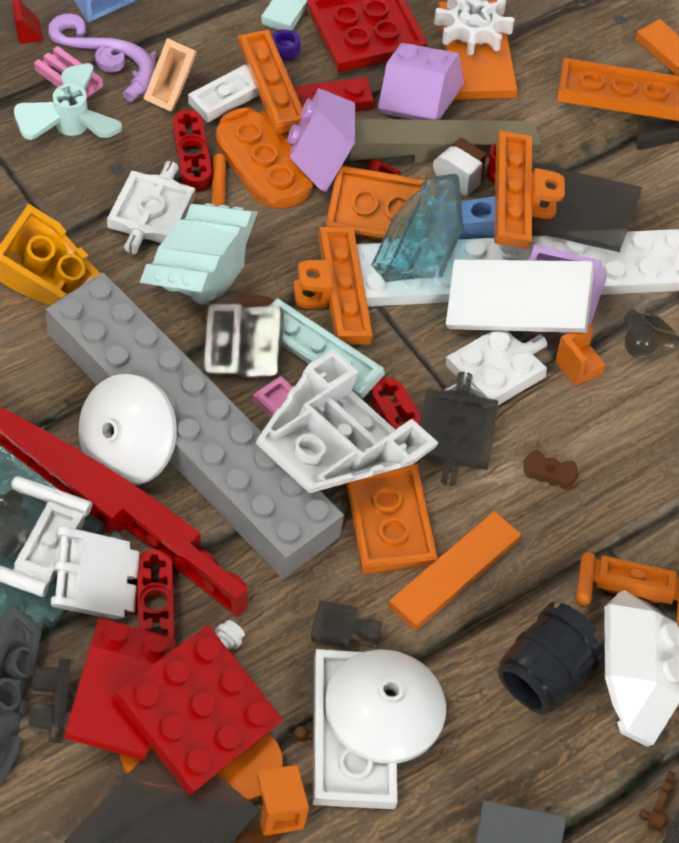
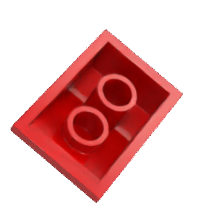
[64,617,176,761]

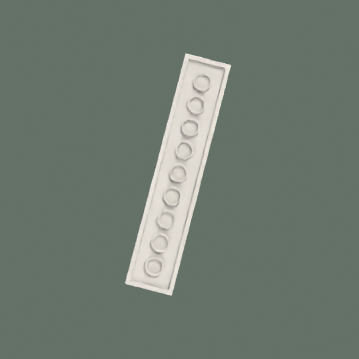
[356,229,679,307]

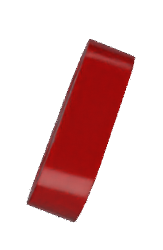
[371,378,421,430]

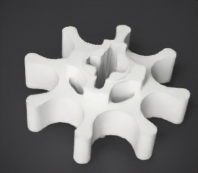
[434,0,515,55]

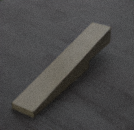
[348,119,542,164]

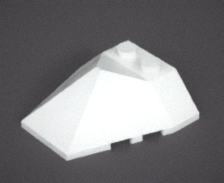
[256,349,439,493]

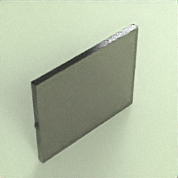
[532,162,643,252]
[64,748,260,843]

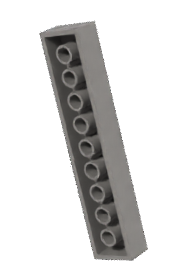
[45,272,344,580]

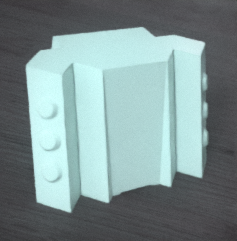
[140,203,258,305]

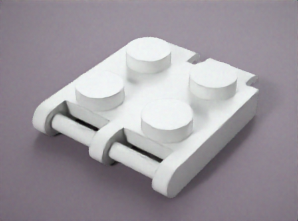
[50,527,140,620]

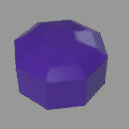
[272,30,301,60]

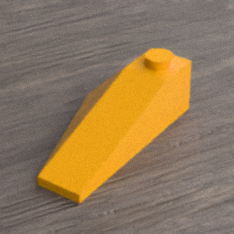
[0,204,106,306]

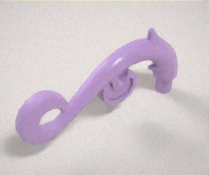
[48,14,157,102]

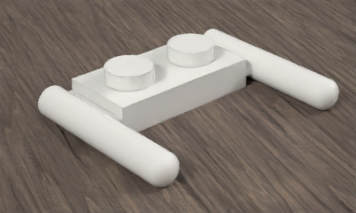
[0,476,92,597]

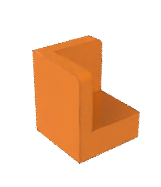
[555,324,606,387]
[257,765,309,836]

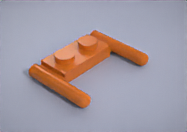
[576,552,679,627]

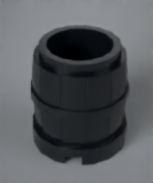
[498,602,605,714]

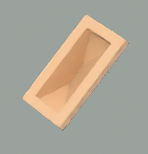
[144,38,197,112]

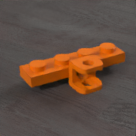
[494,130,565,249]
[293,227,373,345]

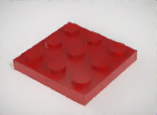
[306,0,428,73]
[112,624,283,796]

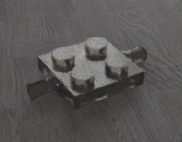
[420,372,498,486]

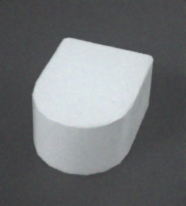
[433,146,482,197]

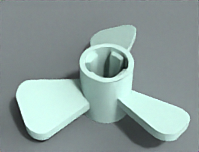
[14,63,122,140]

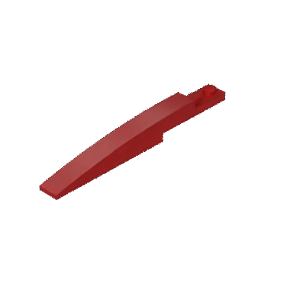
[0,407,248,617]

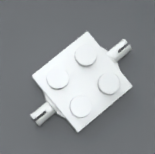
[107,161,195,254]
[444,330,547,410]

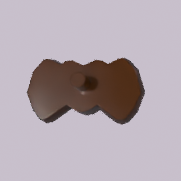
[523,449,578,489]

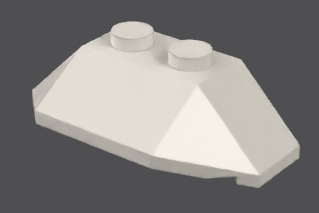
[604,590,679,747]

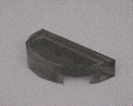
[635,116,679,151]

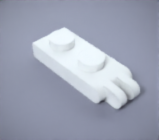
[188,65,259,123]

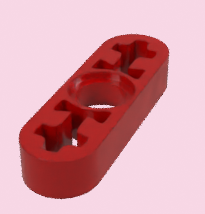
[173,110,212,192]
[137,549,175,639]

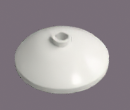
[78,374,177,486]
[325,650,446,764]

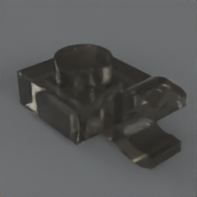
[311,600,382,649]

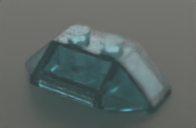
[371,173,464,282]

